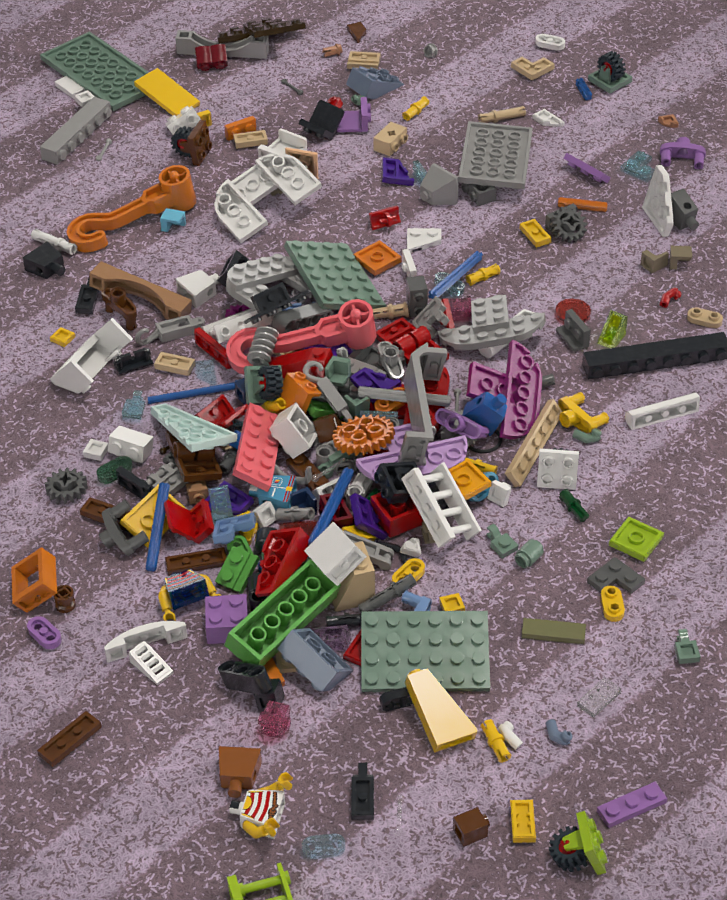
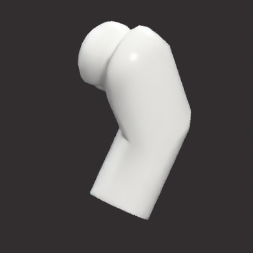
[498,721,523,750]

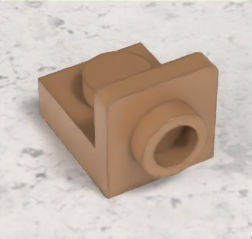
[186,481,209,505]

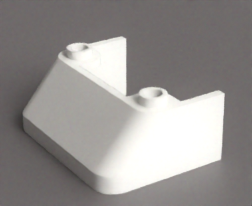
[49,318,133,394]

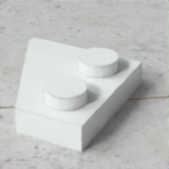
[407,228,441,253]

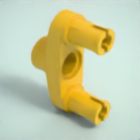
[558,392,609,433]

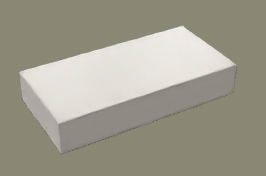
[55,76,85,99]

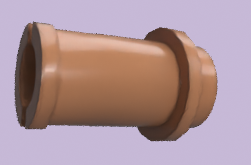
[322,43,343,58]

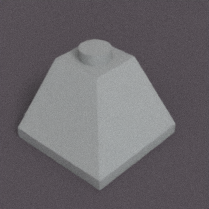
[420,163,458,205]

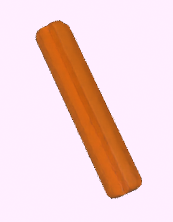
[558,197,608,212]

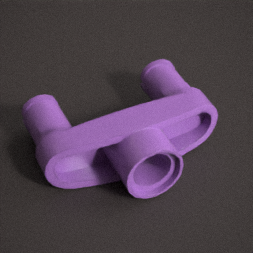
[660,137,706,169]
[435,408,489,439]

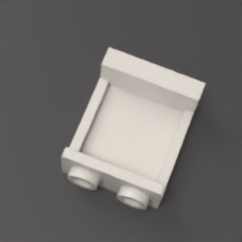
[258,129,307,158]
[304,522,367,586]

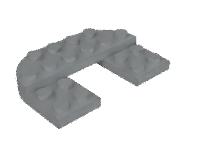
[226,254,314,310]

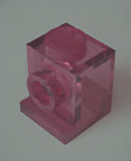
[449,296,471,321]

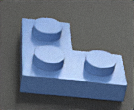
[212,512,256,544]

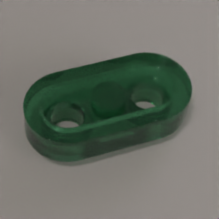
[96,456,133,484]

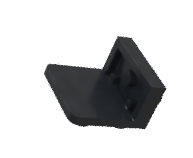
[298,100,345,140]

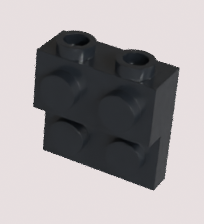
[374,461,418,504]

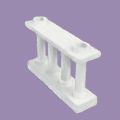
[201,307,282,343]
[401,462,482,548]

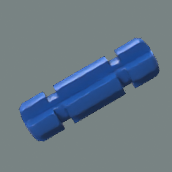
[575,78,592,100]

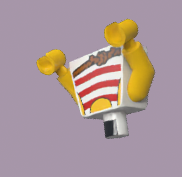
[229,772,293,839]

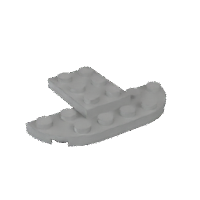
[438,295,546,350]

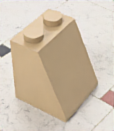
[332,541,375,612]

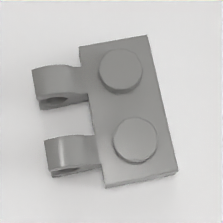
[412,296,450,339]

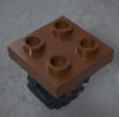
[170,120,212,166]

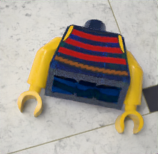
[158,569,222,621]

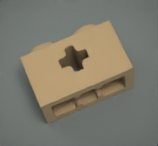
[373,122,408,156]

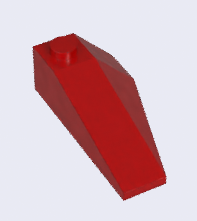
[268,347,333,386]
[255,527,310,597]

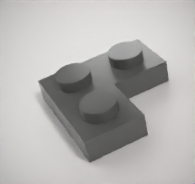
[587,557,645,594]

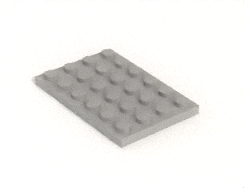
[458,121,533,189]

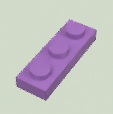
[563,153,611,183]
[597,782,667,828]

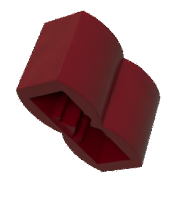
[195,44,228,71]

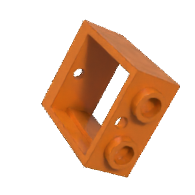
[11,547,57,612]

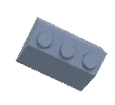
[277,628,353,692]

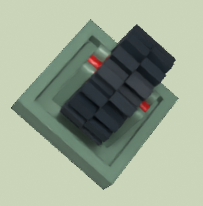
[588,51,633,94]
[244,365,283,404]

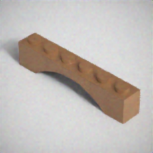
[90,261,192,320]

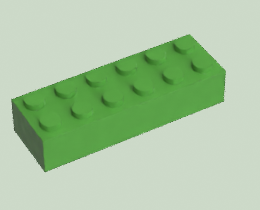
[224,559,341,666]

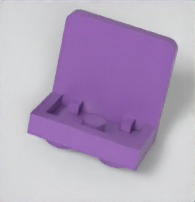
[337,97,371,132]

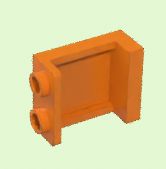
[275,371,322,415]

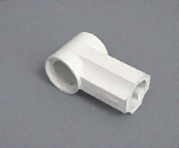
[346,473,373,509]

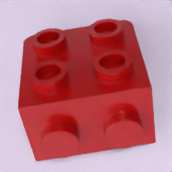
[194,394,248,429]
[164,499,214,544]

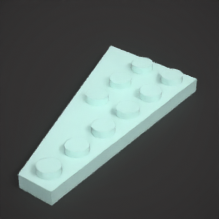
[150,403,237,452]

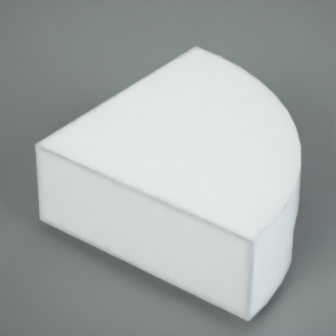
[400,538,421,557]

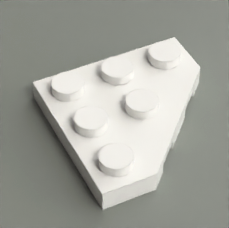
[642,165,674,237]

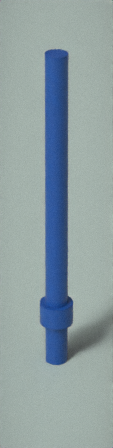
[147,379,240,404]

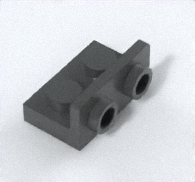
[556,309,591,352]

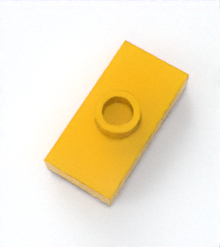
[510,800,536,843]

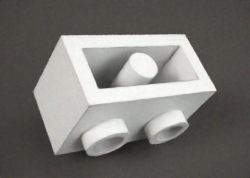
[108,426,154,463]

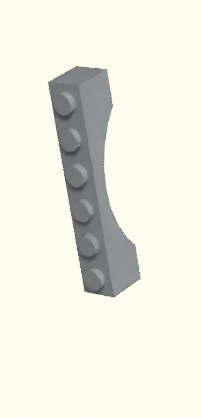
[175,30,269,59]

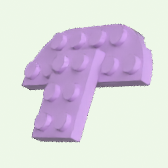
[356,423,468,480]

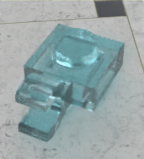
[122,390,145,420]

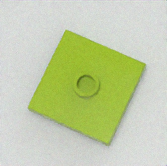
[609,517,664,562]

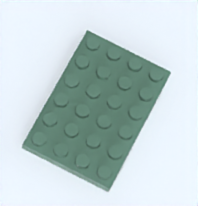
[284,240,386,310]
[361,611,490,692]

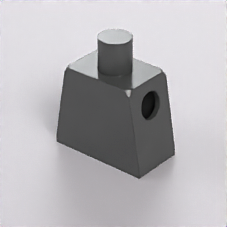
[671,188,699,231]

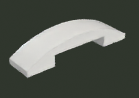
[104,621,188,663]

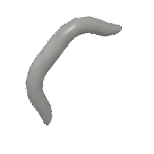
[274,464,312,485]

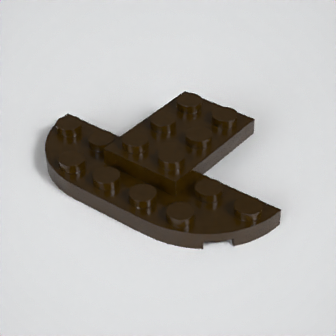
[217,18,306,44]

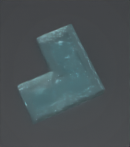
[620,150,655,183]

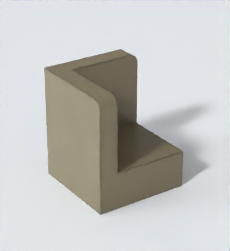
[669,245,692,270]
[640,250,669,273]

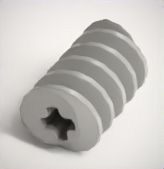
[247,326,279,366]

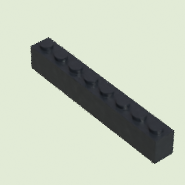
[582,332,727,380]

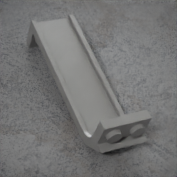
[398,342,448,466]

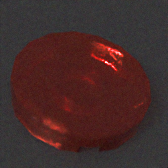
[555,298,591,324]

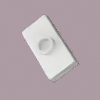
[402,249,417,277]

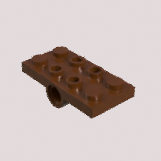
[165,430,222,482]

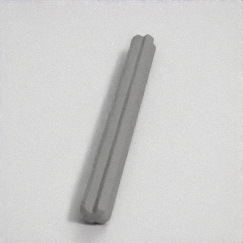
[358,386,451,407]

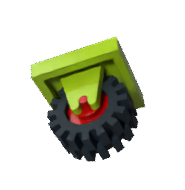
[549,811,608,875]

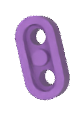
[27,616,62,649]

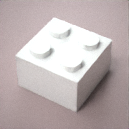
[269,403,317,459]

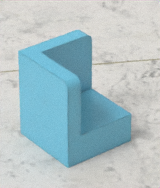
[160,208,186,232]

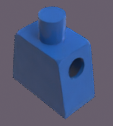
[462,392,508,436]

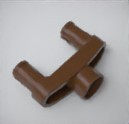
[101,287,137,331]

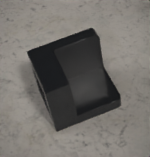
[254,678,285,712]

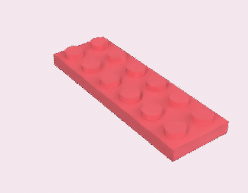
[232,402,279,492]

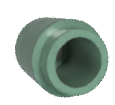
[514,539,544,568]

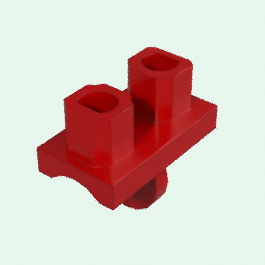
[369,205,401,230]

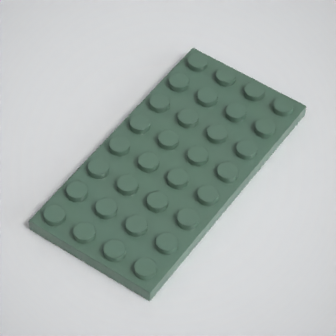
[40,31,149,111]

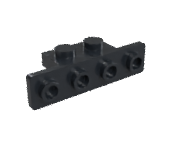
[244,282,311,325]

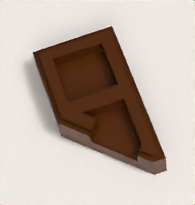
[347,21,366,43]

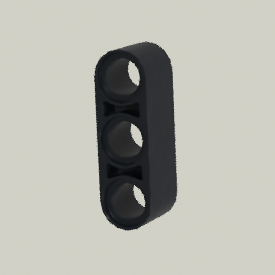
[218,660,273,694]

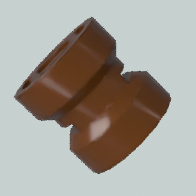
[53,585,76,613]

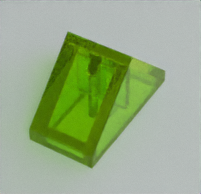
[597,310,628,348]

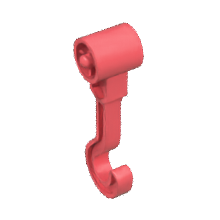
[226,299,376,375]

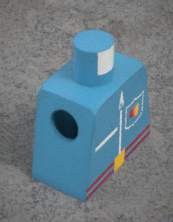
[249,475,297,512]

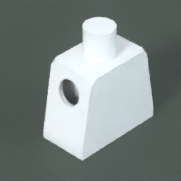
[176,270,219,308]

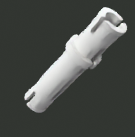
[31,229,77,255]

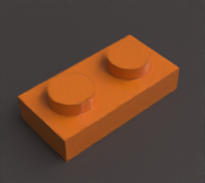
[224,116,256,141]

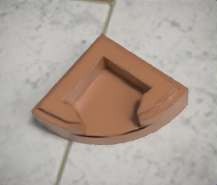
[658,114,679,128]

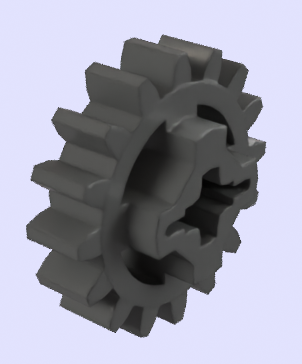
[550,206,588,243]
[45,467,88,504]

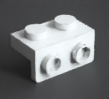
[165,106,201,135]

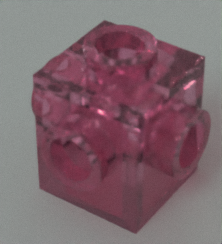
[258,701,291,739]

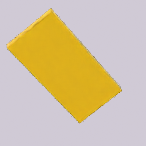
[134,68,200,116]

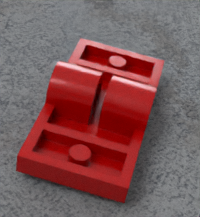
[376,317,449,364]

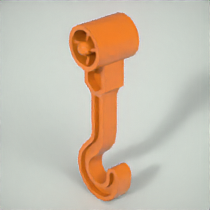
[66,165,197,253]

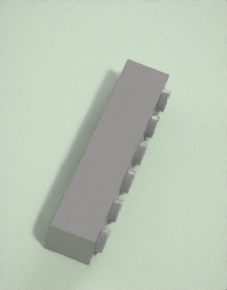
[40,97,112,165]

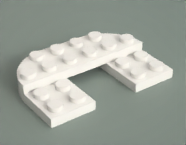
[214,153,322,243]

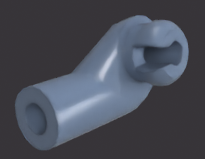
[545,719,573,746]

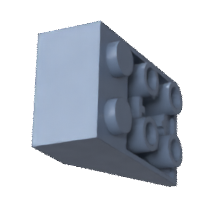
[346,66,404,99]

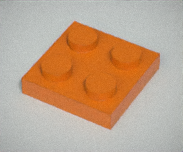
[353,240,402,276]

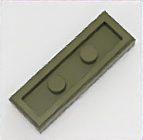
[522,618,586,644]

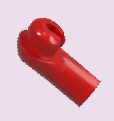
[659,288,682,308]

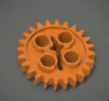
[332,414,395,456]

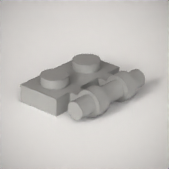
[145,462,189,495]

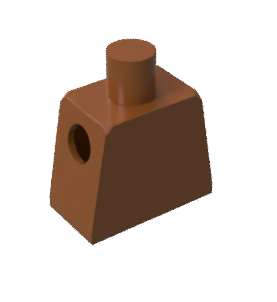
[219,746,262,798]

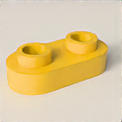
[392,558,425,582]
[600,586,625,622]

